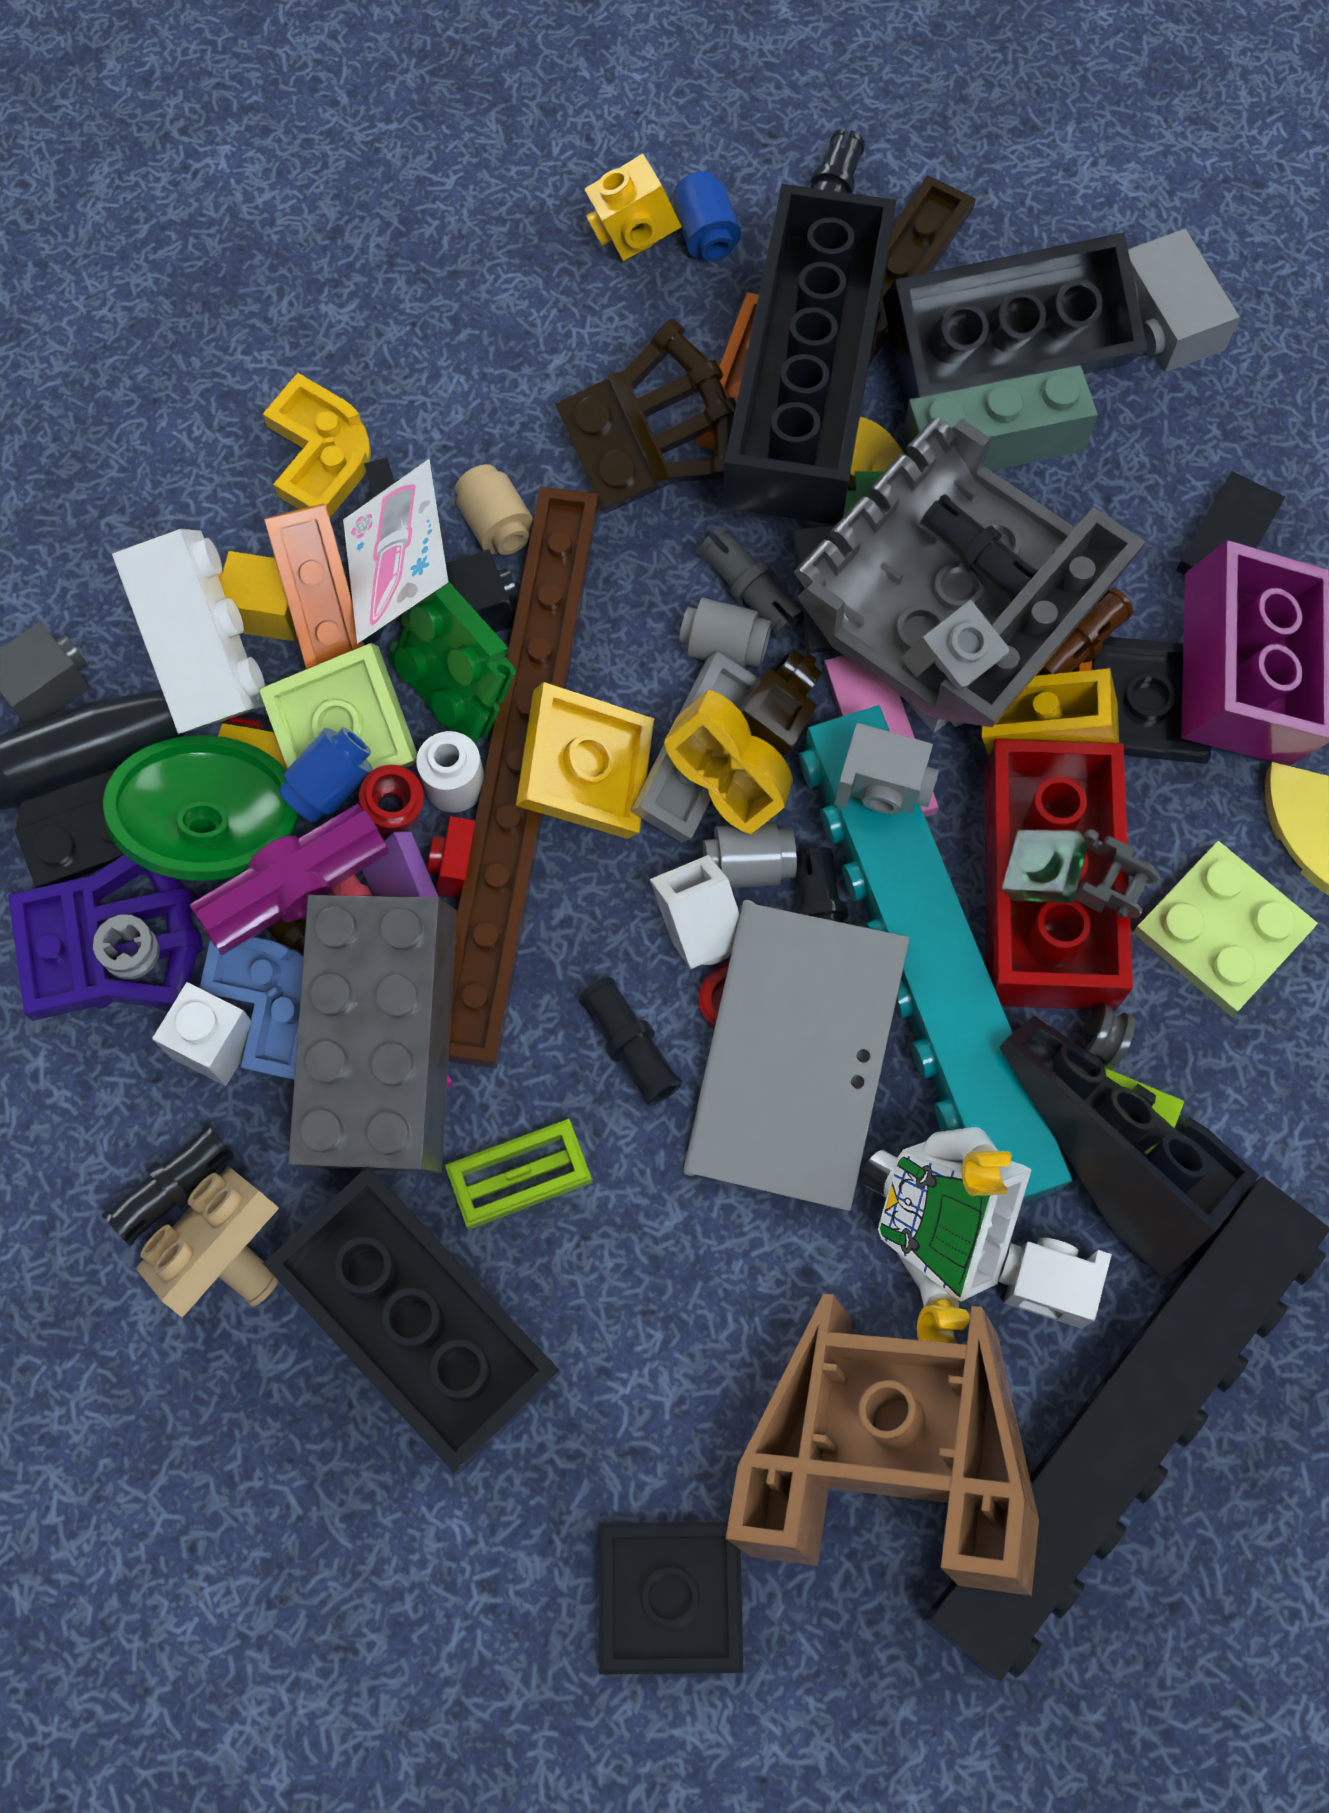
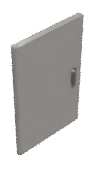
[683,900,910,1211]

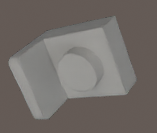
[901,600,1009,690]

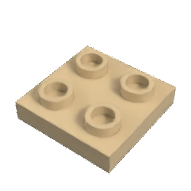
[136,1166,279,1318]

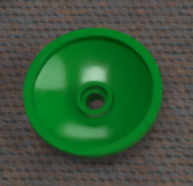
[103,735,299,881]

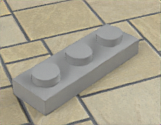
[631,651,758,843]

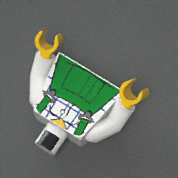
[862,1127,1032,1344]

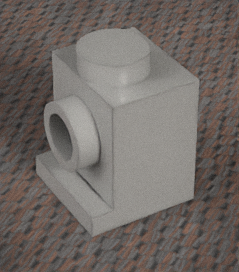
[834,723,939,814]

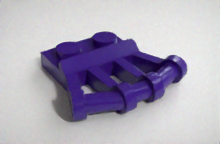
[8,855,203,1021]

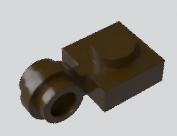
[739,648,822,757]

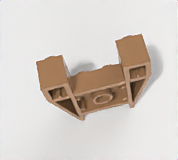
[726,1294,1039,1596]

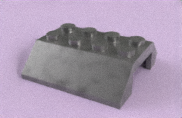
[794,417,1146,727]

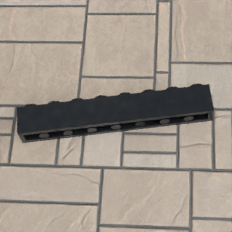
[922,1176,1329,1681]

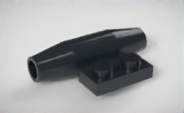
[0,689,185,888]

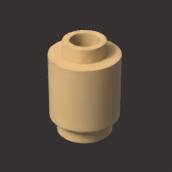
[455,464,534,555]

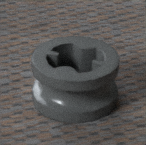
[1078,1003,1135,1070]

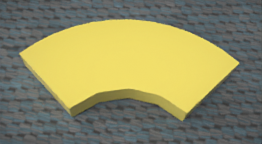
[1265,762,1329,895]

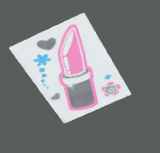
[343,459,449,644]

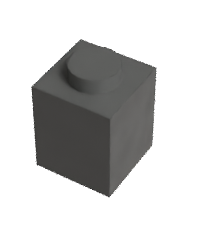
[0,621,90,725]

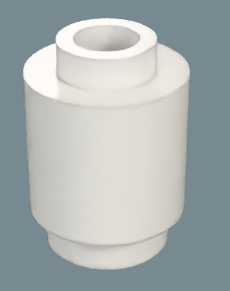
[416,731,484,812]

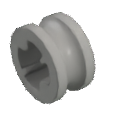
[93,915,160,979]

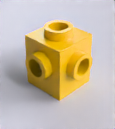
[584,154,682,262]

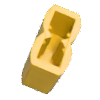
[664,689,793,834]

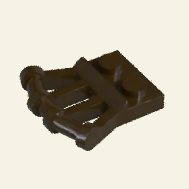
[555,318,736,514]

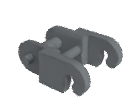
[1058,829,1160,918]

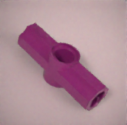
[189,803,389,956]

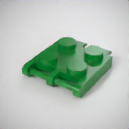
[387,582,516,743]

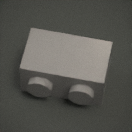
[1128,228,1240,372]

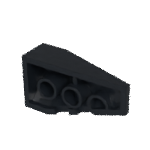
[999,1016,1259,1280]

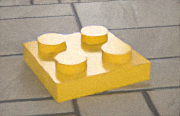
[516,682,654,839]

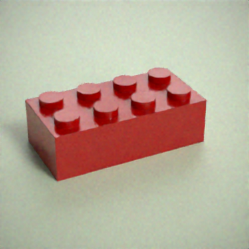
[984,739,1133,1011]

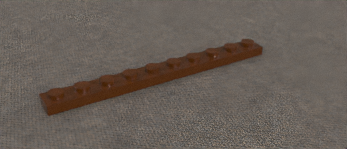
[448,486,599,1069]

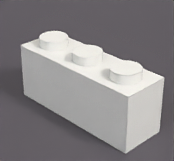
[112,529,265,734]

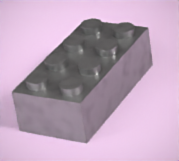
[288,895,457,1173]

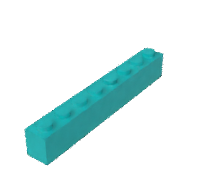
[799,705,1072,1204]

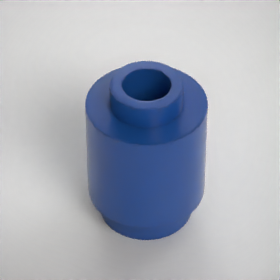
[673,171,741,261]
[279,727,373,822]

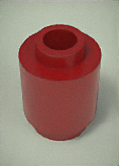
[359,765,424,838]

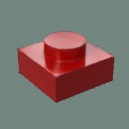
[426,816,475,898]

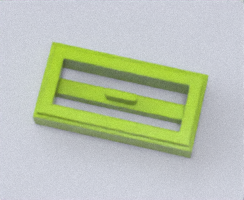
[445,1119,593,1230]

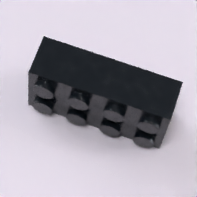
[882,232,1148,412]
[263,1166,560,1474]

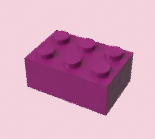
[1181,540,1329,766]

